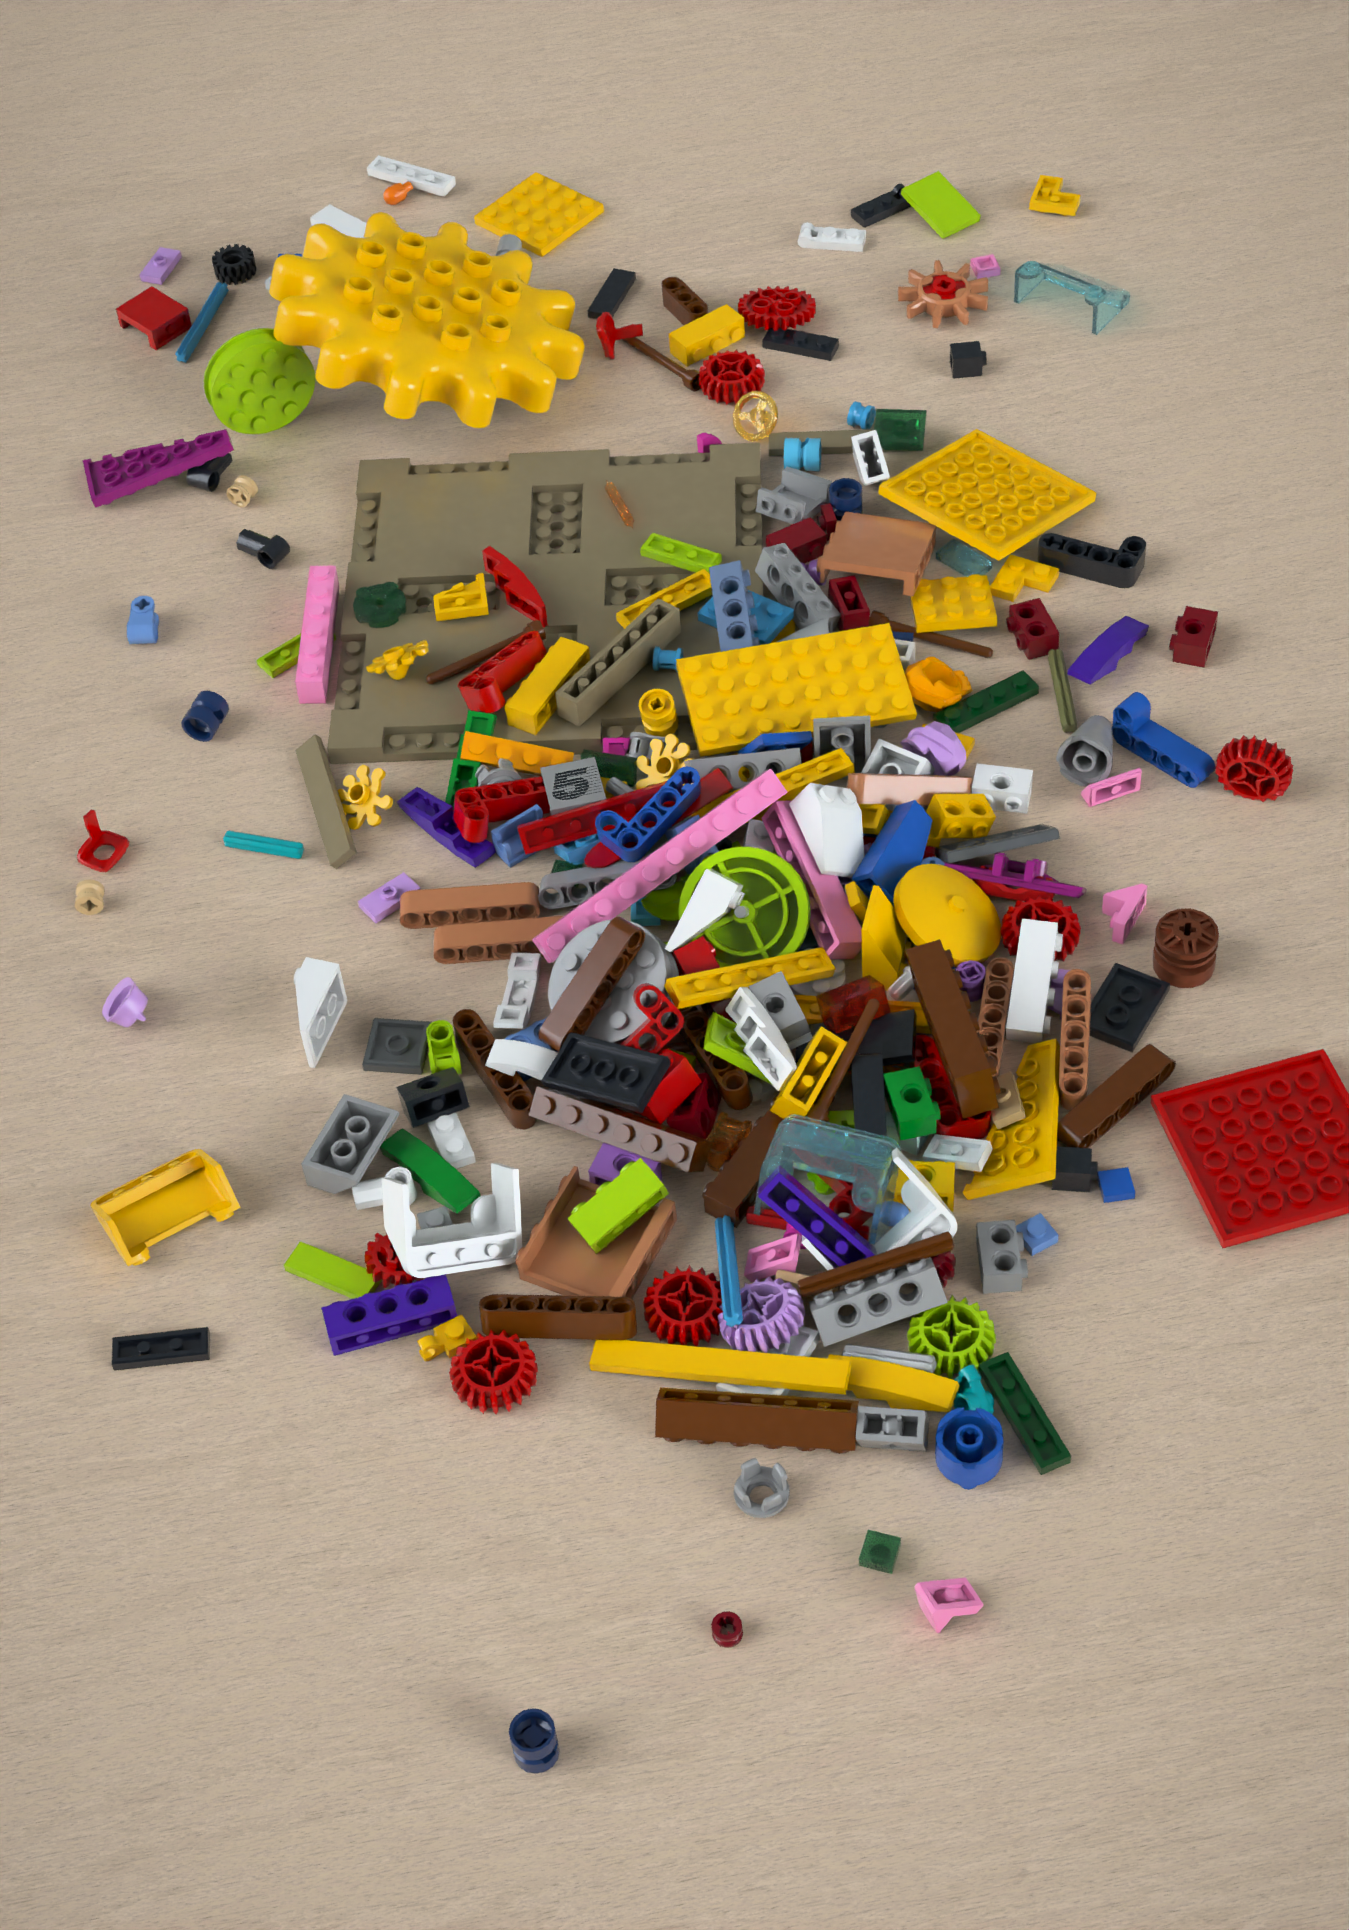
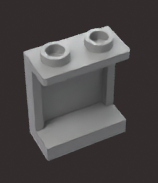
[756,466,832,524]

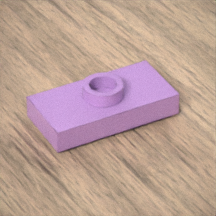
[139,247,182,285]
[358,872,421,923]

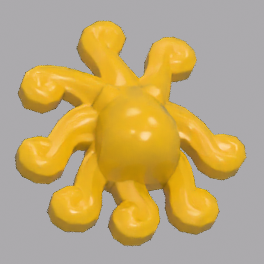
[366,640,428,680]
[636,734,693,790]
[338,765,393,830]

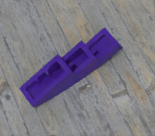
[1067,616,1149,685]
[397,787,496,868]

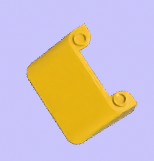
[90,1149,241,1266]

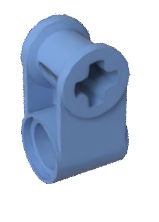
[127,596,160,645]

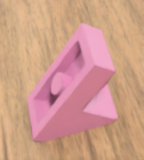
[1102,884,1148,945]
[744,1233,802,1282]
[914,1577,984,1633]

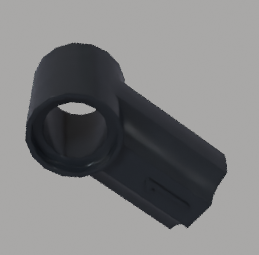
[186,453,233,492]
[236,529,290,569]

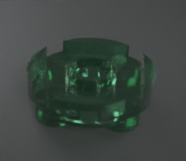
[353,582,407,628]

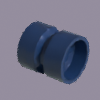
[829,478,863,521]
[181,690,229,742]
[509,1708,560,1774]

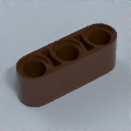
[661,277,708,325]

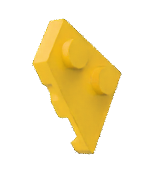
[433,573,489,621]

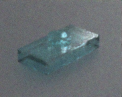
[936,539,993,577]

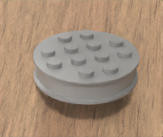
[548,920,679,1046]

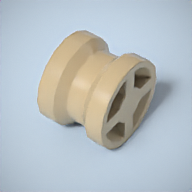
[226,475,258,507]
[75,879,105,915]

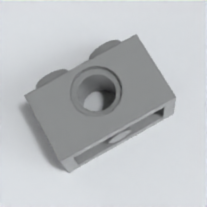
[749,971,811,1043]

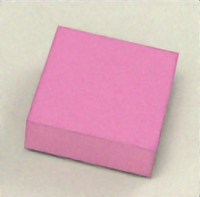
[970,254,1000,279]

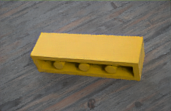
[504,636,590,735]

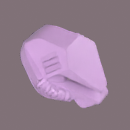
[900,721,966,776]

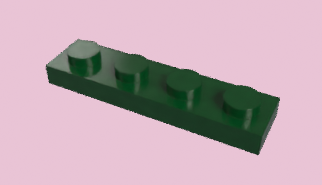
[933,670,1039,733]
[978,1352,1071,1475]

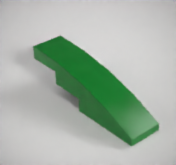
[445,710,497,810]
[380,1128,481,1213]

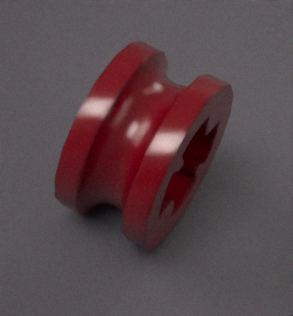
[711,1611,743,1648]

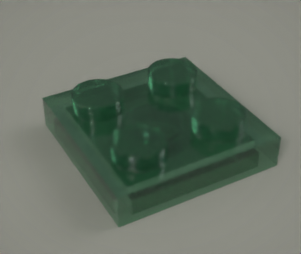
[874,409,927,451]

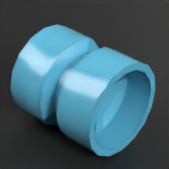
[784,438,821,471]

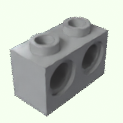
[976,1220,1028,1294]

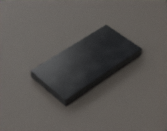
[795,1009,917,1073]
[541,1032,671,1113]

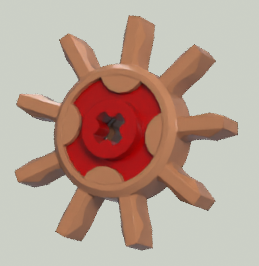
[898,260,988,328]

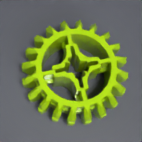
[907,1294,996,1379]

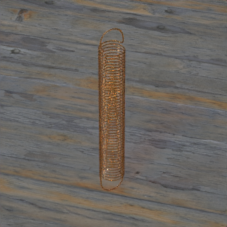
[605,480,634,529]

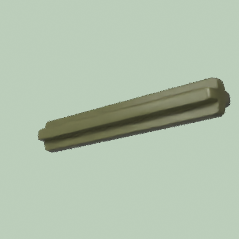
[1048,648,1077,733]

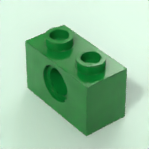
[883,1066,941,1141]

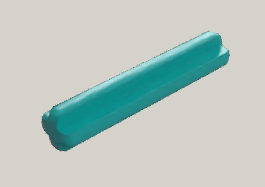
[223,830,304,859]

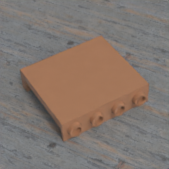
[817,511,937,596]
[516,1166,677,1299]

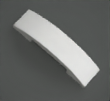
[493,952,541,1029]
[485,1039,601,1103]

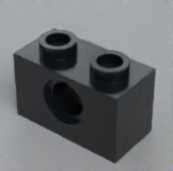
[396,1067,470,1128]

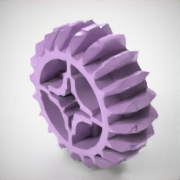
[717,1276,806,1353]

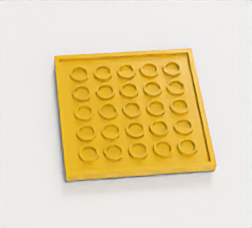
[878,429,1097,561]

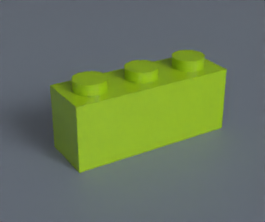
[567,1157,669,1254]

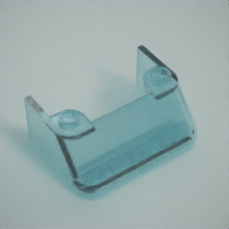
[754,1114,901,1245]

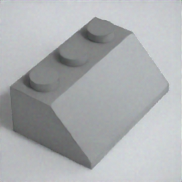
[301,1094,399,1194]

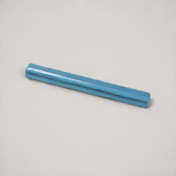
[175,282,229,362]
[715,1215,743,1327]

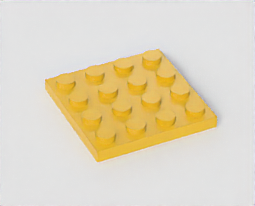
[474,172,604,257]

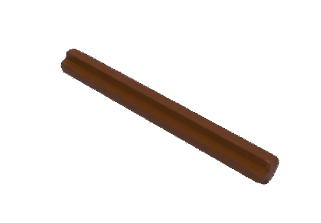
[798,1232,954,1298]

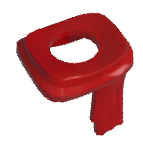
[596,312,644,360]
[77,809,129,872]

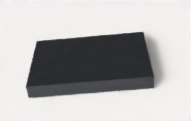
[1090,962,1170,1052]

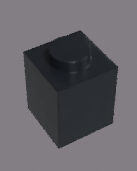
[950,341,987,379]
[1052,1146,1098,1192]

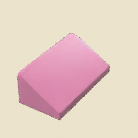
[1081,768,1142,807]

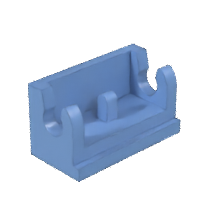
[491,804,543,868]

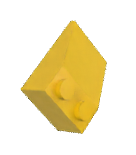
[861,885,913,991]

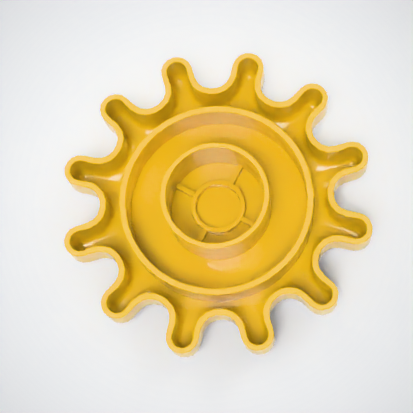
[269,212,585,428]

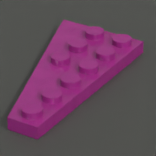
[82,429,234,508]

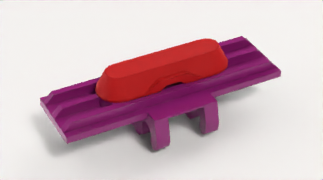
[944,852,1086,902]

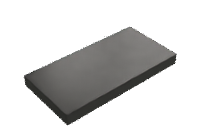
[935,824,1060,863]

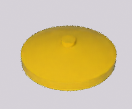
[893,864,1001,967]

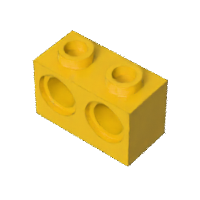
[926,794,996,838]

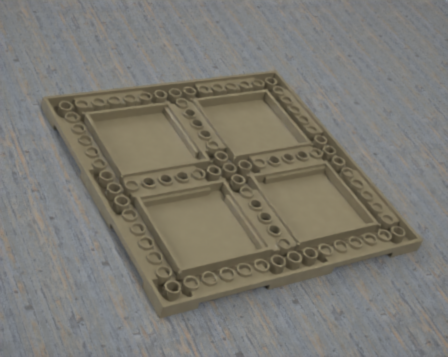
[327,443,764,764]

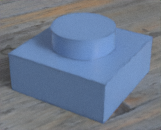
[1016,1213,1059,1256]

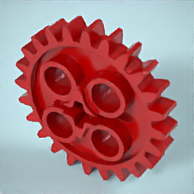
[738,286,816,331]

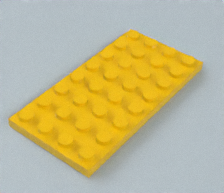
[676,623,917,757]

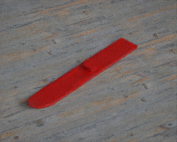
[584,768,733,869]

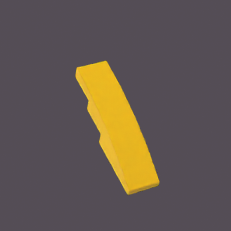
[828,1354,960,1412]

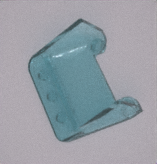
[1014,261,1130,335]

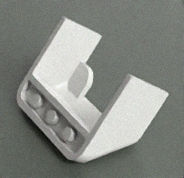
[802,1147,957,1305]
[382,1163,523,1278]

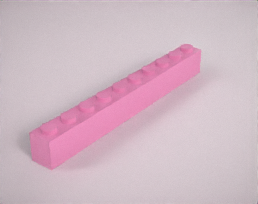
[532,769,787,963]

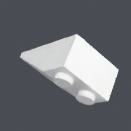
[861,739,935,811]
[789,783,864,878]
[665,869,745,952]
[294,957,347,1068]

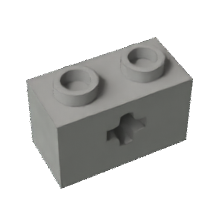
[856,1406,930,1452]

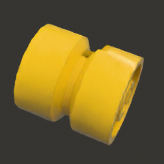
[638,689,679,737]

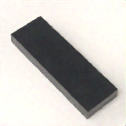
[587,268,636,319]
[112,1327,210,1371]

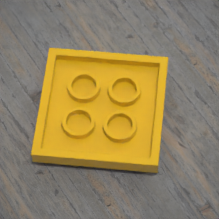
[909,574,997,633]

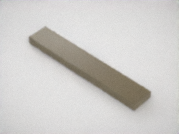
[769,428,920,456]
[295,734,357,869]

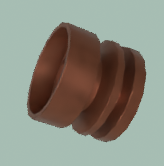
[1152,908,1219,988]

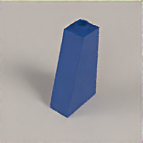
[851,800,933,907]

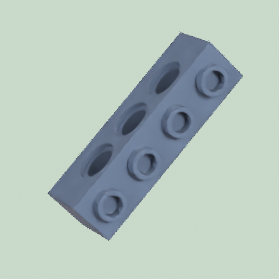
[709,560,760,652]

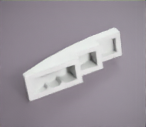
[725,987,797,1091]

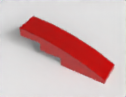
[482,545,548,627]

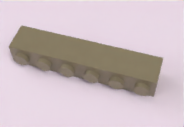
[555,598,681,727]

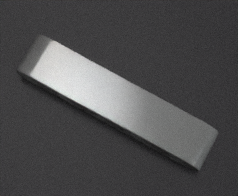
[538,856,677,909]

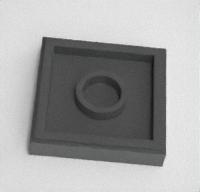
[362,1018,432,1075]

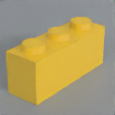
[668,304,745,367]
[770,1026,848,1123]

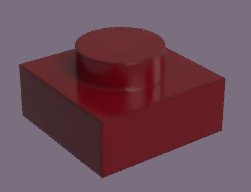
[817,503,837,541]

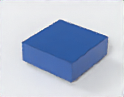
[1097,1167,1135,1203]

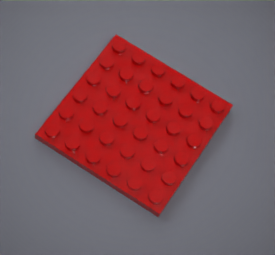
[1150,1049,1349,1249]

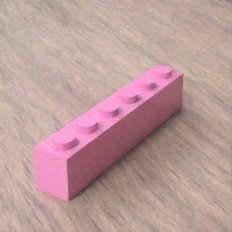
[295,566,340,704]
[762,801,862,960]

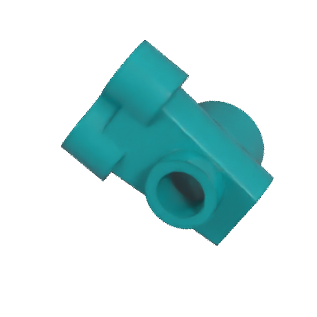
[953,1365,995,1414]

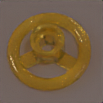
[732,391,778,441]

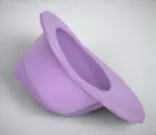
[102,977,148,1027]

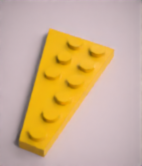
[963,1038,1061,1200]

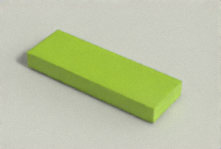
[640,532,722,574]
[257,633,337,678]
[284,1241,382,1299]

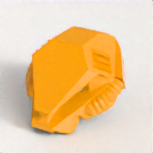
[904,656,972,712]

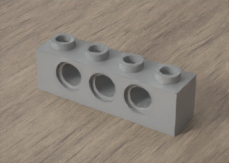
[755,543,841,631]
[684,748,802,795]
[809,1258,948,1347]

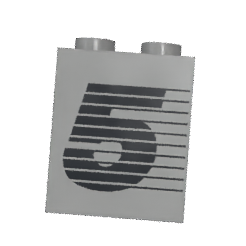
[540,757,606,815]

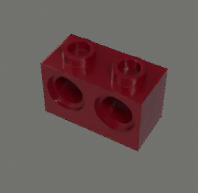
[1006,598,1059,660]
[666,1073,721,1141]

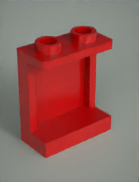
[116,286,192,350]

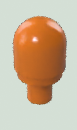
[383,181,413,205]

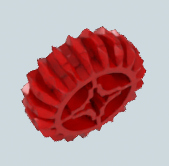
[699,349,765,405]
[1215,735,1294,802]
[1001,895,1081,962]
[643,1265,723,1346]
[449,1329,538,1415]

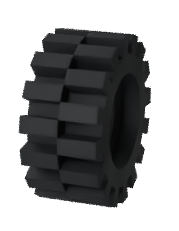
[212,244,257,285]

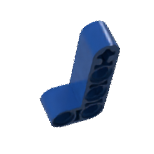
[1112,692,1216,788]
[595,766,701,863]

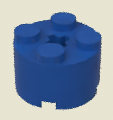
[935,1407,1004,1490]

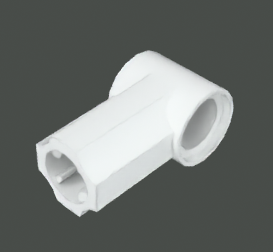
[352,1167,417,1210]

